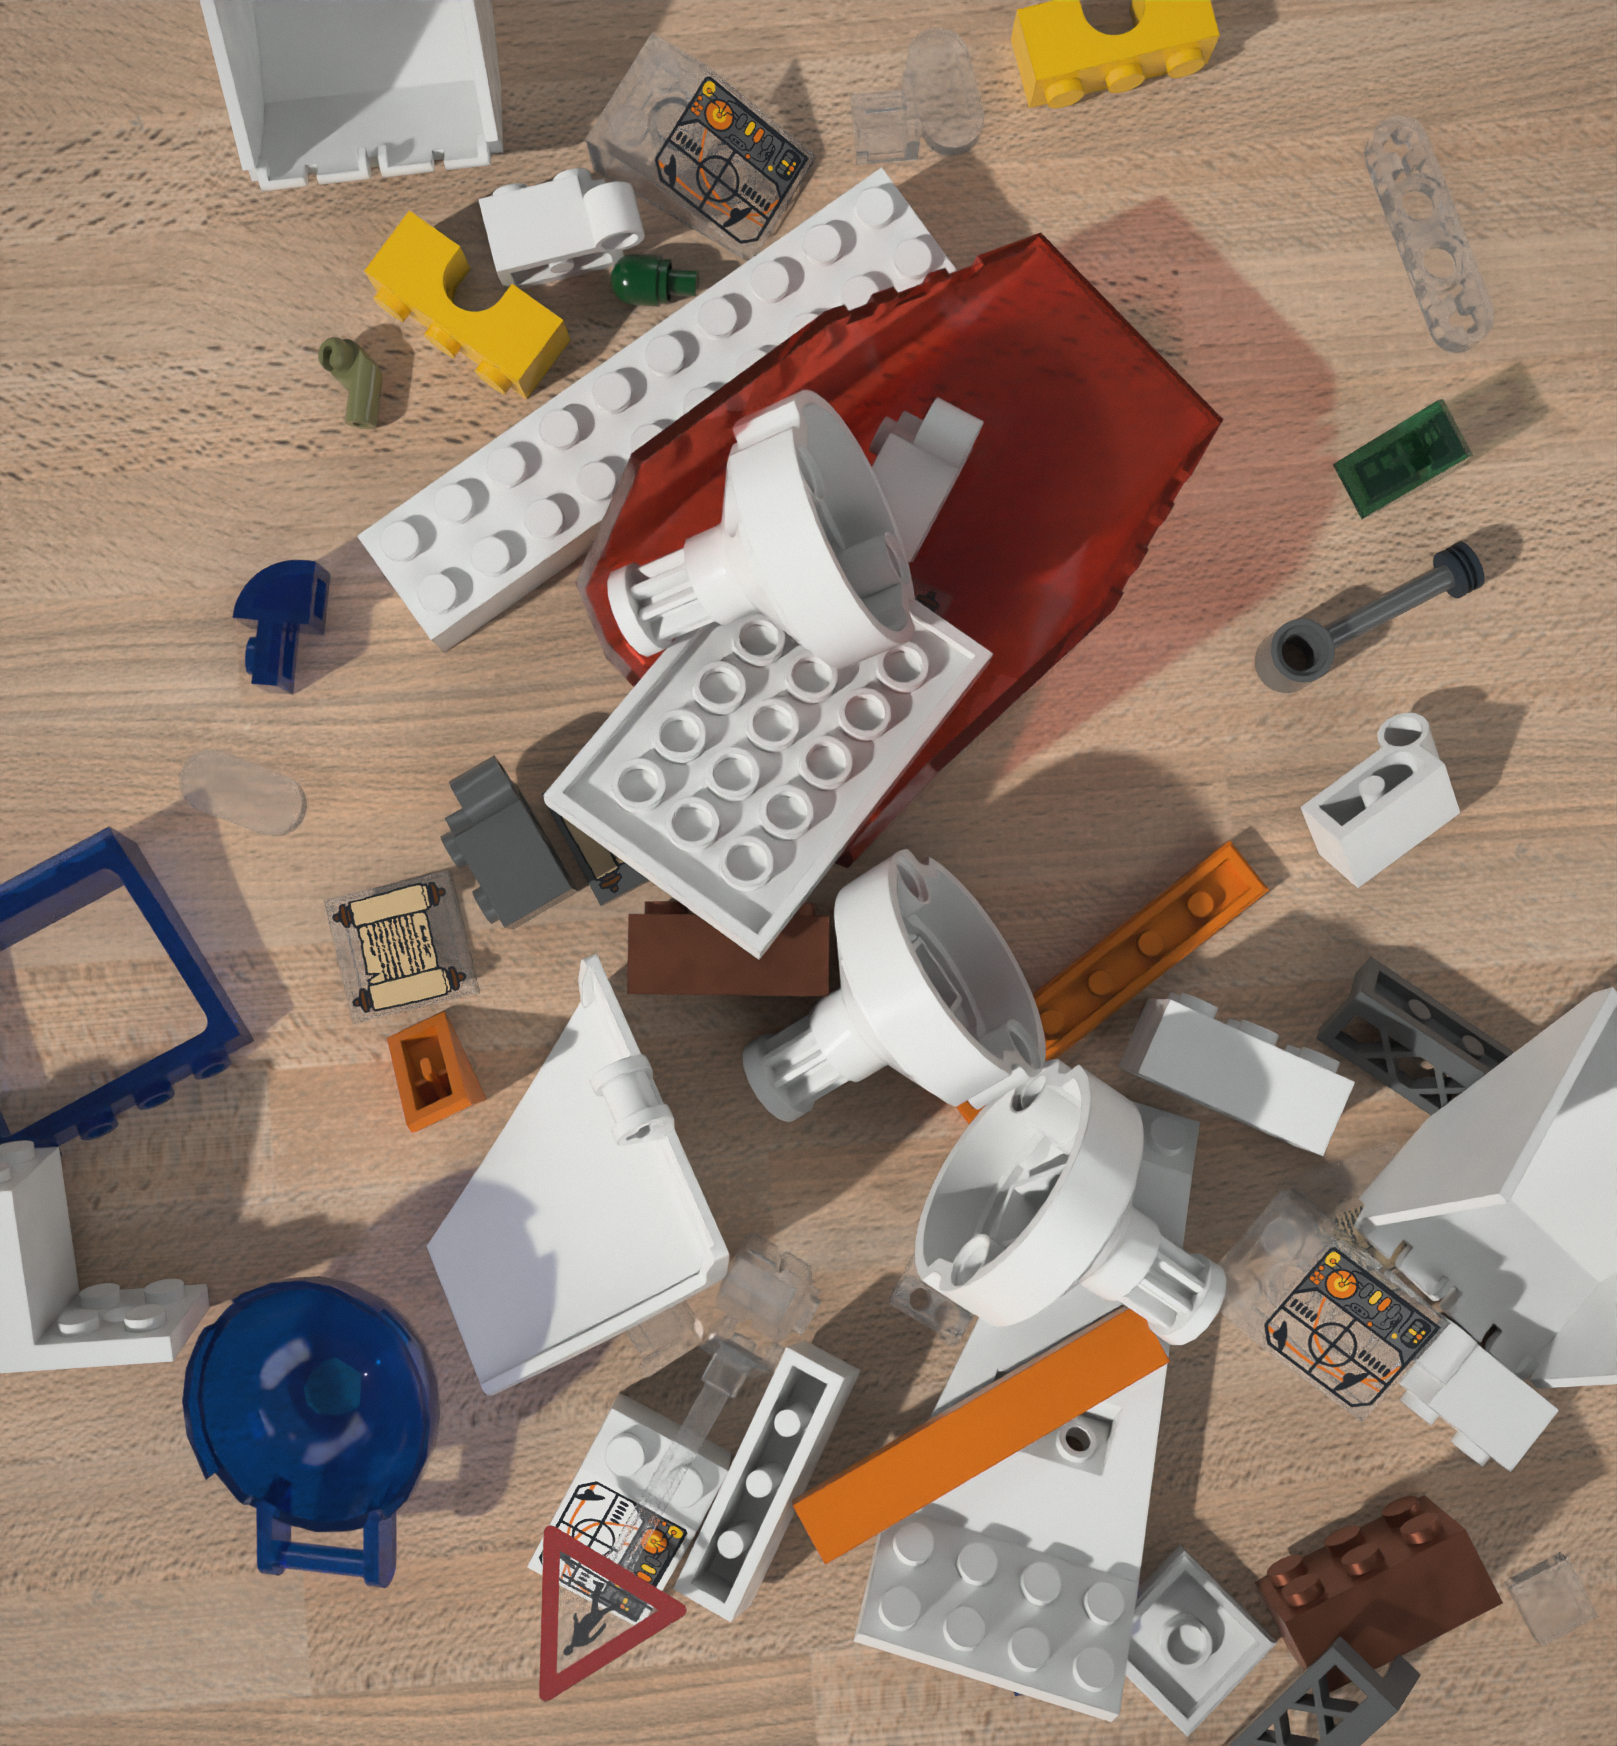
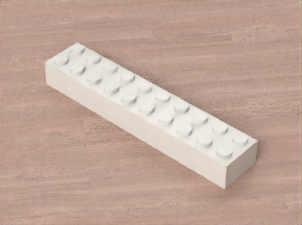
[357,167,957,652]

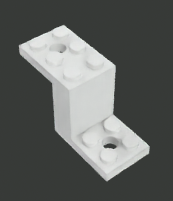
[0,1141,210,1373]

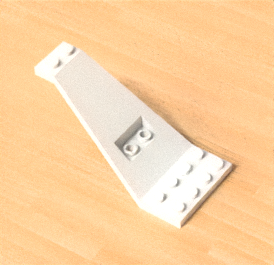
[853,1101,1200,1722]

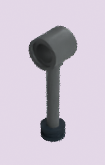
[1255,542,1485,693]

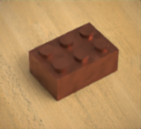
[627,901,829,996]
[1255,1495,1503,1693]

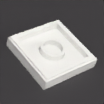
[1125,1545,1277,1737]

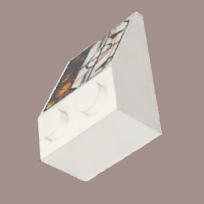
[527,1392,731,1625]

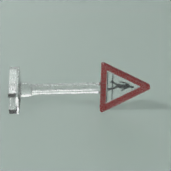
[539,1314,785,1702]

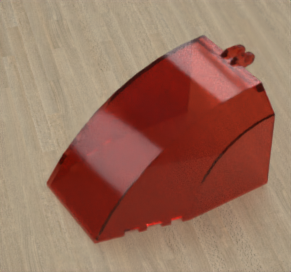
[575,232,1224,868]

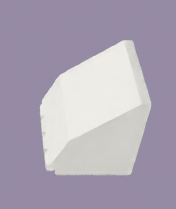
[200,0,503,191]
[1354,987,1617,1389]

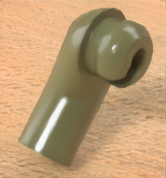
[318,337,383,429]

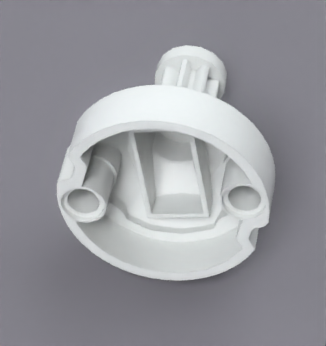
[607,390,915,669]
[742,849,1046,1122]
[915,1059,1227,1345]

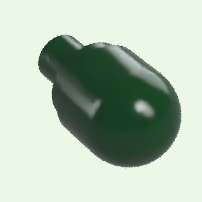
[610,254,699,307]

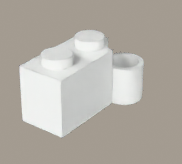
[478,168,645,292]
[869,397,984,562]
[1300,713,1460,888]
[1390,1310,1559,1472]

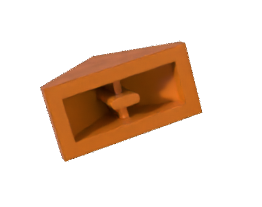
[387,1011,487,1133]

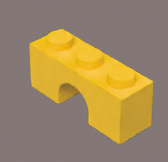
[1010,0,1220,109]
[364,210,571,399]

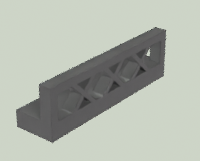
[1316,957,1514,1116]
[1226,1636,1421,1746]

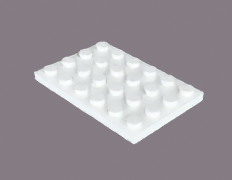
[543,599,993,960]

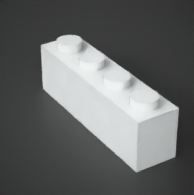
[673,1340,861,1622]

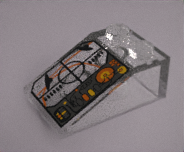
[585,33,815,261]
[1217,1188,1451,1422]

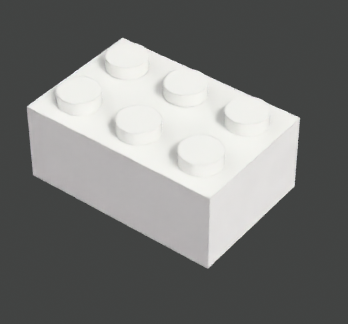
[1118,992,1355,1156]

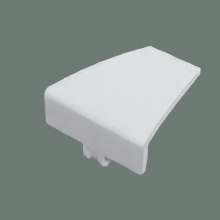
[427,954,729,1396]

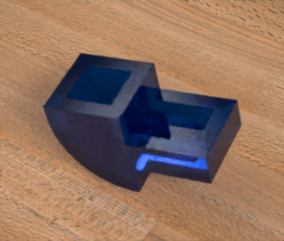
[232,560,331,695]

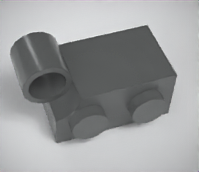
[440,755,579,929]

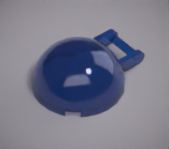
[182,1276,441,1588]

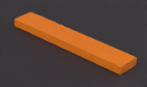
[956,840,1269,1125]
[791,1305,1170,1565]

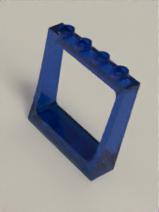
[0,826,255,1157]

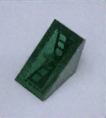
[1333,399,1473,519]

